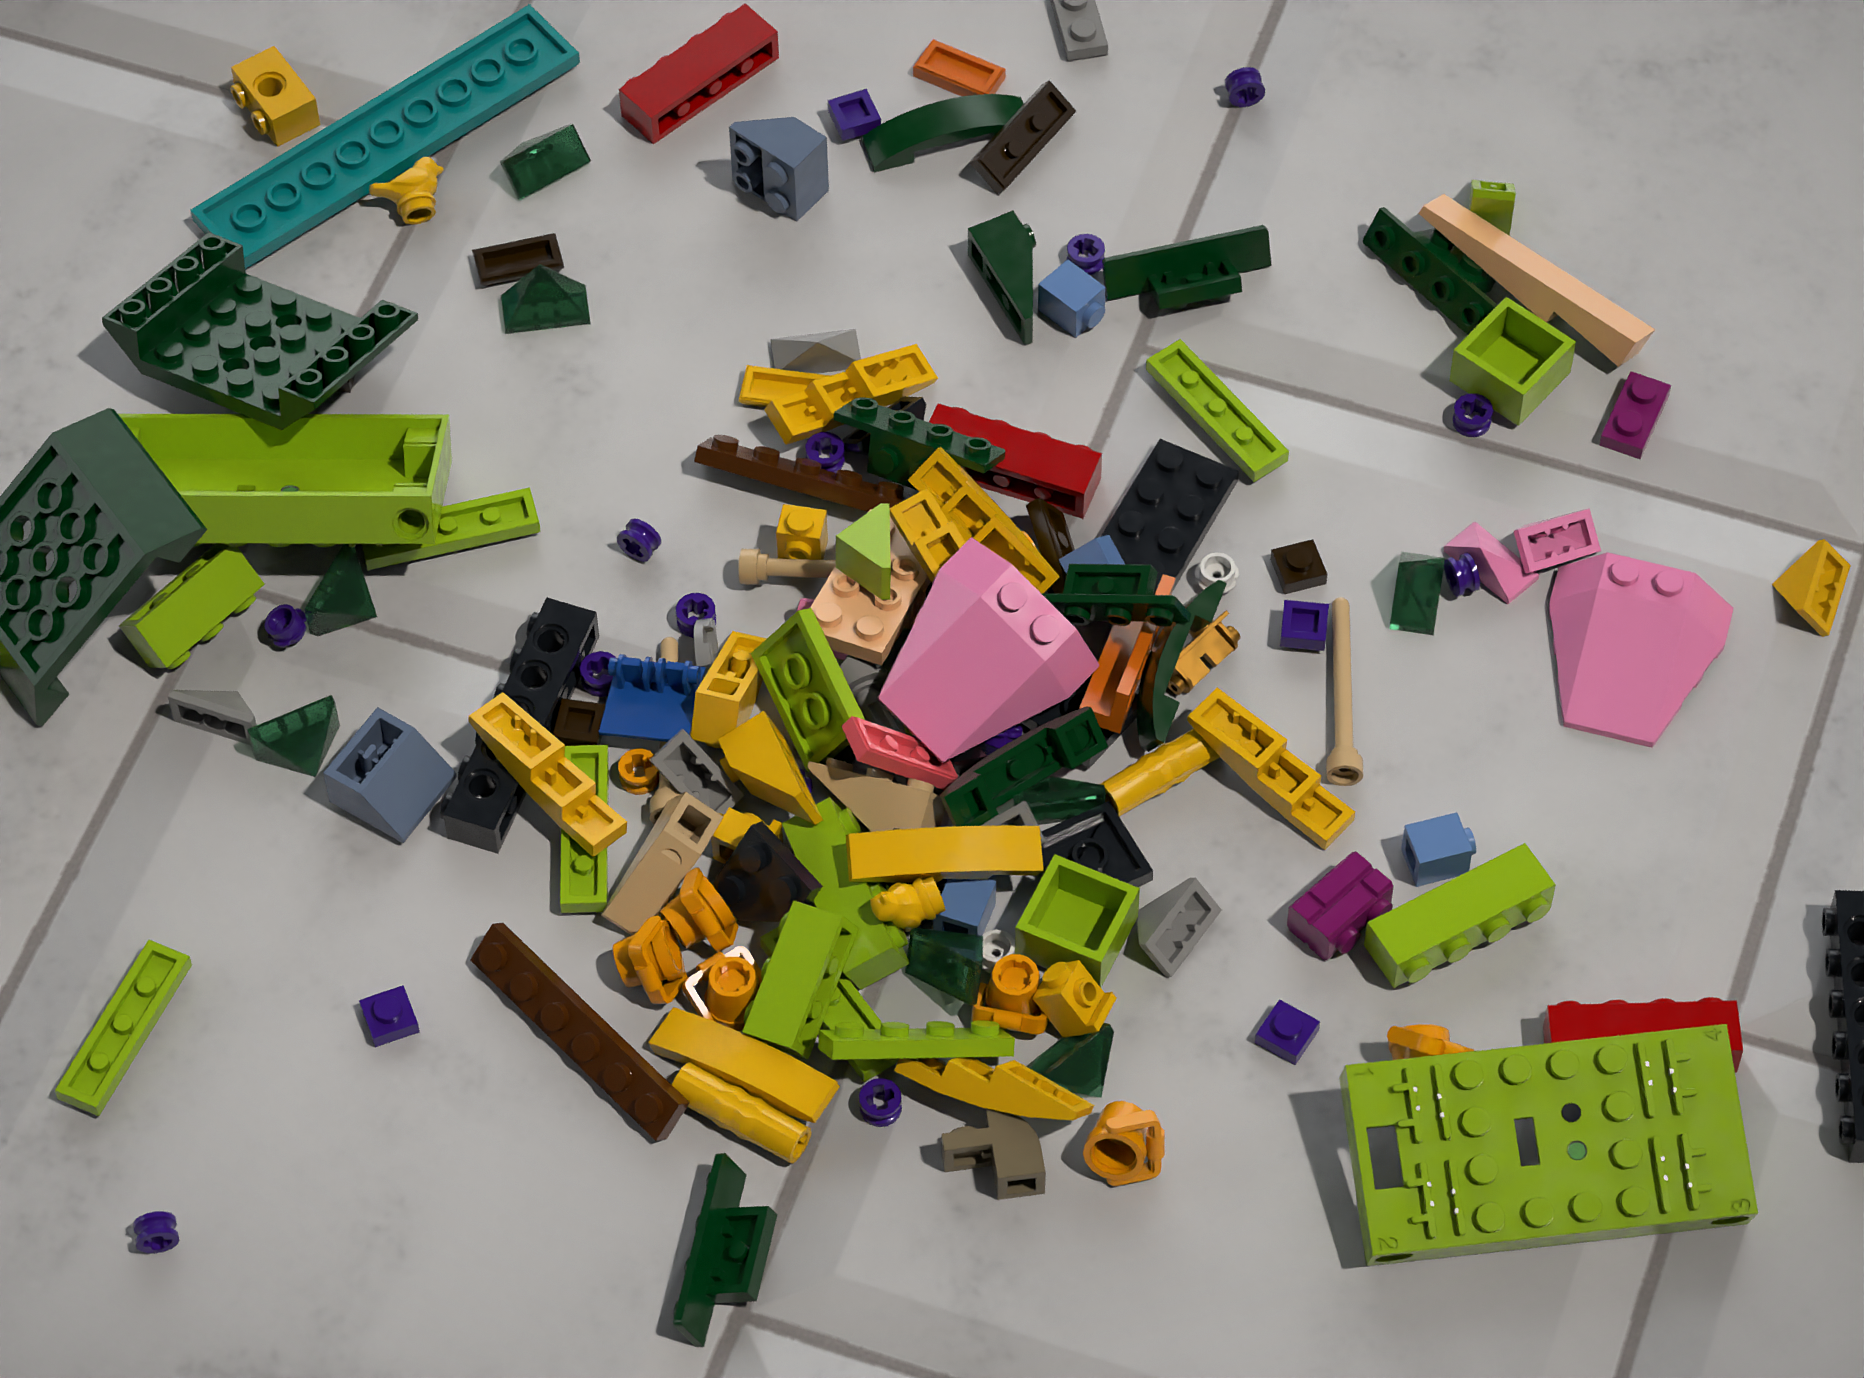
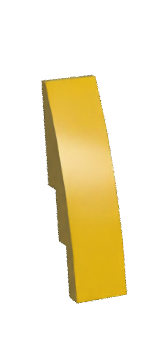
[764,344,938,445]
[908,447,1059,593]
[889,488,966,583]
[1187,687,1356,850]
[468,692,627,857]
[846,825,1044,883]
[648,1007,840,1123]
[894,1057,1094,1121]

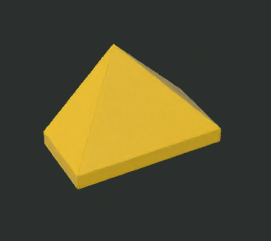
[1772,539,1851,637]

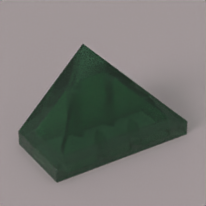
[500,124,591,199]
[501,264,591,334]
[304,544,377,637]
[1389,551,1445,636]
[247,695,340,777]
[1013,776,1106,825]
[905,928,983,1005]
[1026,1023,1114,1098]

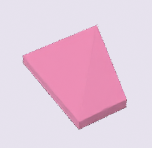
[1514,508,1601,574]
[1444,521,1539,604]

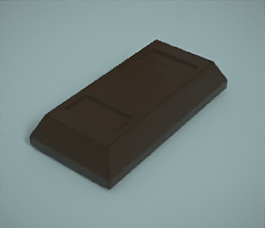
[472,233,564,286]

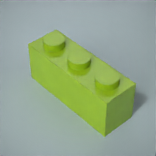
[119,543,265,669]
[742,900,859,1059]

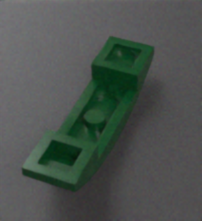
[862,94,1024,173]
[1137,580,1227,752]
[940,706,1108,826]

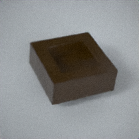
[1270,539,1328,595]
[553,698,606,746]

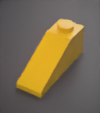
[691,631,767,748]
[718,711,823,825]

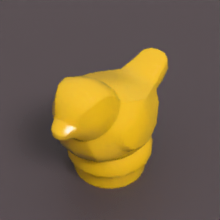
[369,157,444,225]
[870,876,946,933]

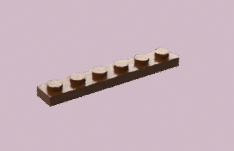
[694,435,913,512]
[470,923,690,1141]

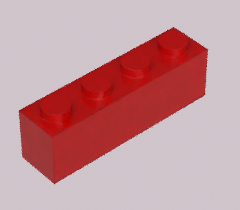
[619,3,779,145]
[929,403,1102,519]
[1543,997,1743,1073]

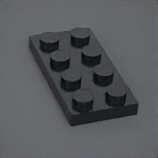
[1101,439,1239,595]

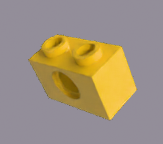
[230,46,321,147]

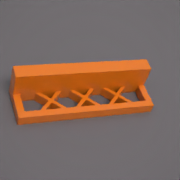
[1079,574,1176,734]

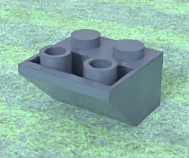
[729,117,829,221]
[323,707,457,843]

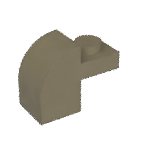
[941,1110,1046,1200]

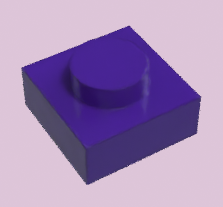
[827,89,881,141]
[1280,600,1329,651]
[359,985,420,1047]
[1255,999,1320,1065]

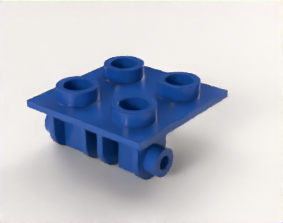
[599,654,706,742]

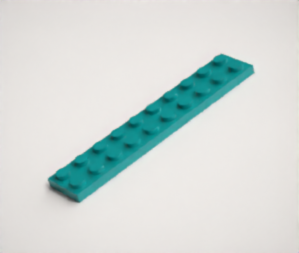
[190,4,580,269]

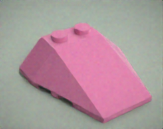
[877,537,1100,763]
[1548,552,1734,748]

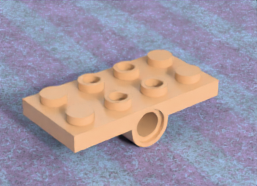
[810,509,931,666]

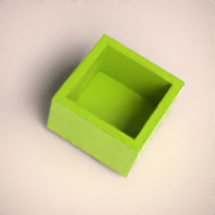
[1449,297,1576,426]
[1015,854,1140,987]

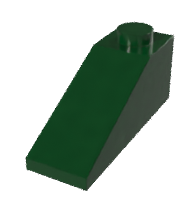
[968,210,1036,346]

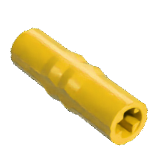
[1096,728,1220,817]
[672,1062,812,1164]

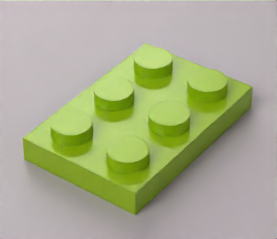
[751,608,865,772]

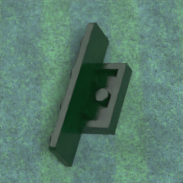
[1362,207,1497,335]
[1102,225,1272,310]
[833,397,1006,490]
[1041,564,1191,627]
[673,1153,778,1347]

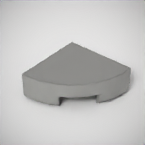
[694,618,719,666]

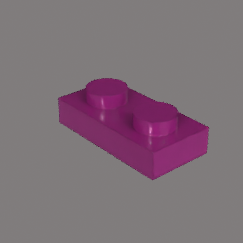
[1599,371,1671,460]

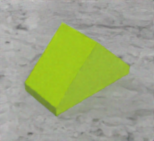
[1469,180,1516,236]
[836,504,891,600]

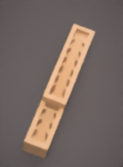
[1418,194,1655,367]

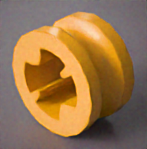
[618,748,659,795]

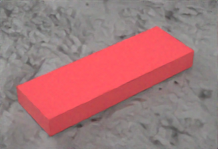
[841,716,958,790]

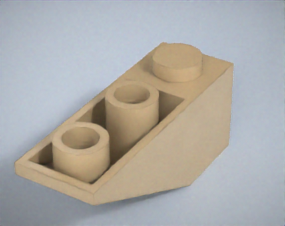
[807,758,945,832]
[601,791,723,935]

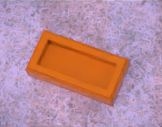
[913,39,1006,96]

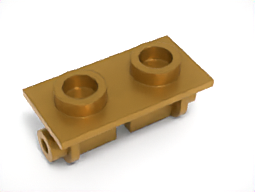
[1168,610,1241,695]

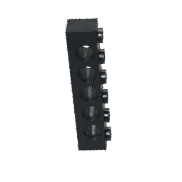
[440,597,600,854]
[1822,890,1864,1163]

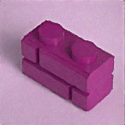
[1287,851,1394,961]

